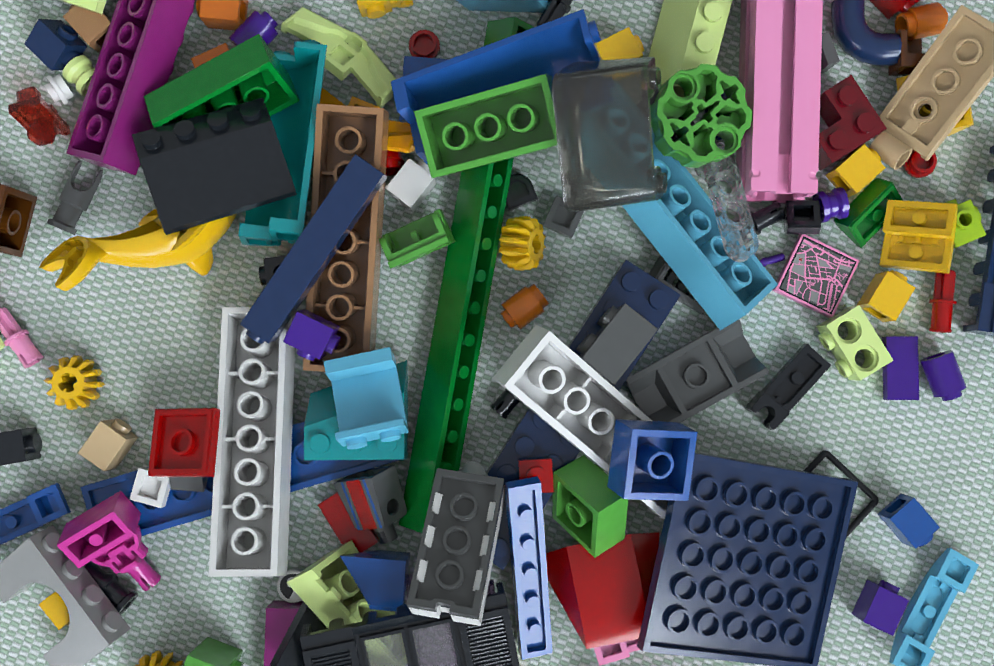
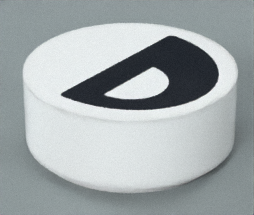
[277,568,303,603]

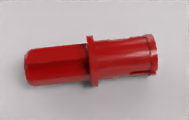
[929,270,957,333]

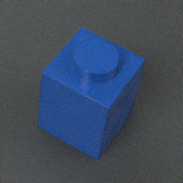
[878,493,940,549]

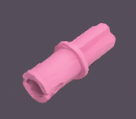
[0,307,44,368]

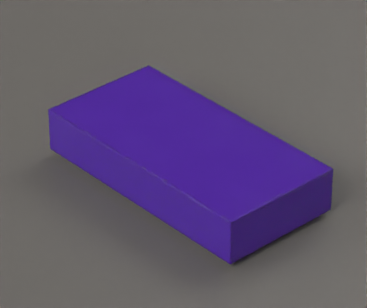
[882,336,919,400]

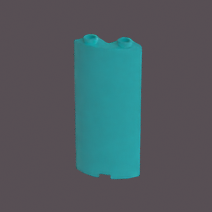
[238,40,327,246]

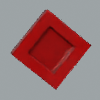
[518,458,554,493]

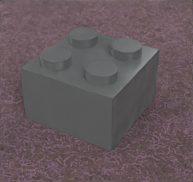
[576,303,658,385]

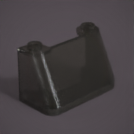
[552,57,667,211]

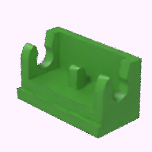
[379,209,456,269]

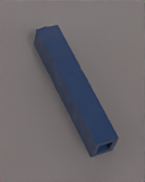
[240,154,388,344]

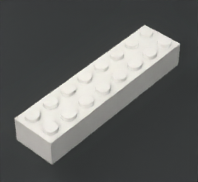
[208,307,295,577]
[493,325,668,520]

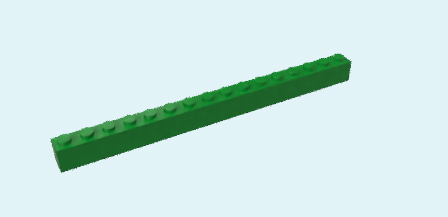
[399,16,534,533]

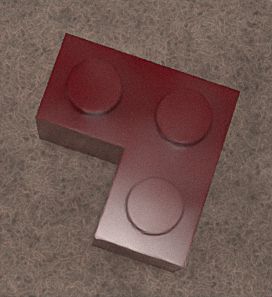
[818,75,887,171]

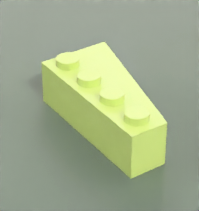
[286,540,418,666]

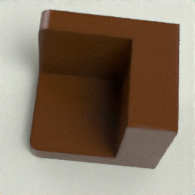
[888,29,925,76]

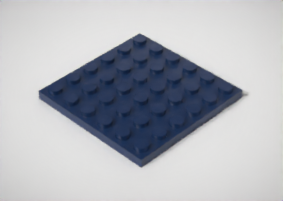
[637,452,858,666]

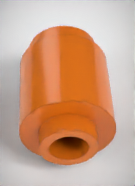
[895,2,948,41]
[500,284,549,330]

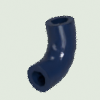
[831,0,902,66]

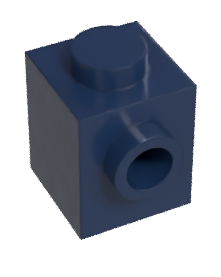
[24,19,87,71]

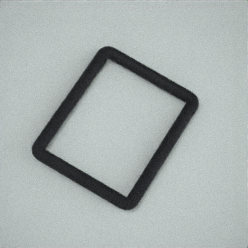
[804,450,879,538]

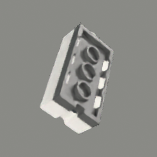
[406,461,505,626]

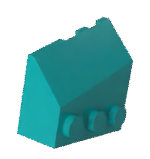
[304,360,408,460]

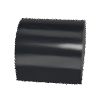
[784,200,821,234]

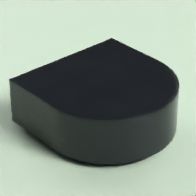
[506,174,538,211]

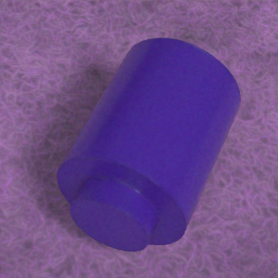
[229,11,278,46]
[920,350,967,401]

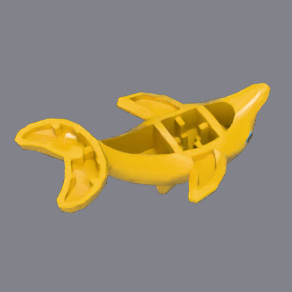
[39,209,237,291]

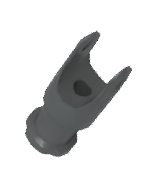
[47,160,103,235]

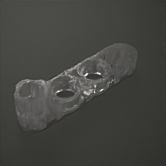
[695,142,759,262]

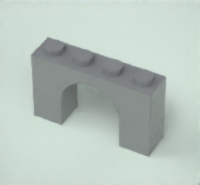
[0,525,131,666]

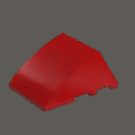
[546,532,660,649]

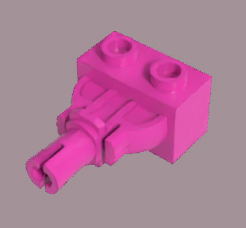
[56,491,161,591]

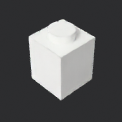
[386,158,436,213]

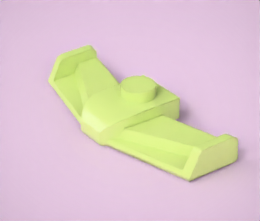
[281,7,396,108]

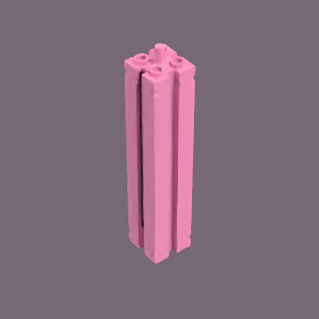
[735,0,823,204]

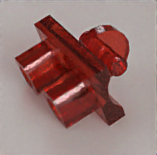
[8,87,71,146]

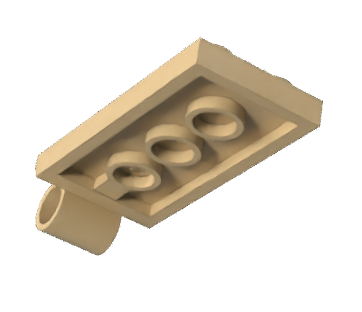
[869,5,994,170]

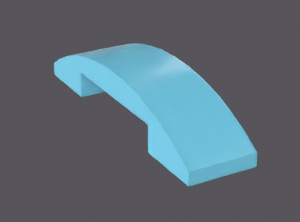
[889,548,979,666]

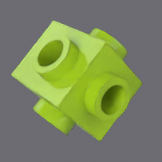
[945,198,986,248]

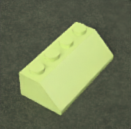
[640,0,733,100]

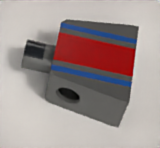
[334,465,407,544]

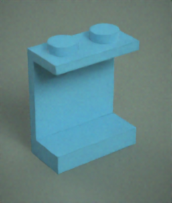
[323,347,409,449]

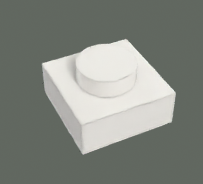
[129,467,171,508]

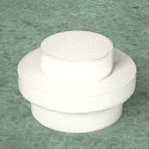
[43,74,74,105]

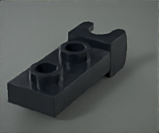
[746,344,831,430]

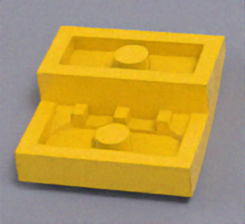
[879,200,958,274]

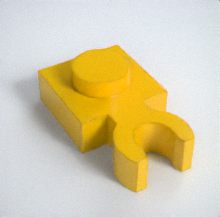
[357,0,413,19]

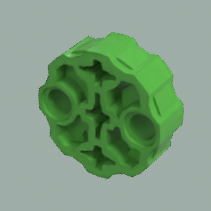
[648,64,752,168]

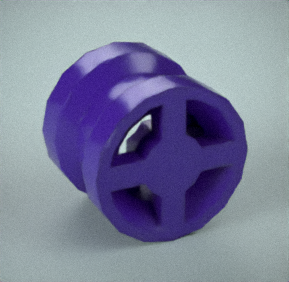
[812,187,850,223]

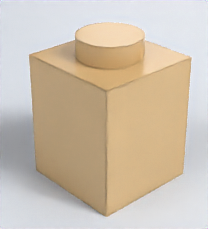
[78,418,138,472]

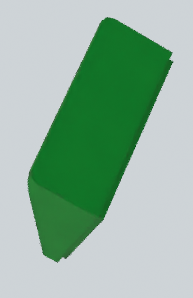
[834,178,903,248]

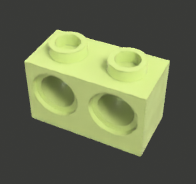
[816,305,894,381]

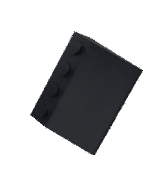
[132,97,297,235]

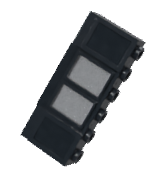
[300,582,519,666]

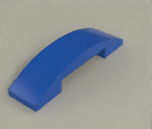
[0,483,71,545]

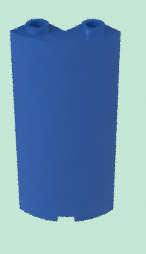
[391,9,616,165]

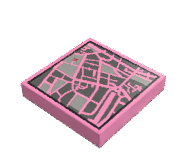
[772,234,860,318]

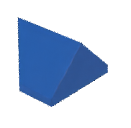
[340,550,410,611]

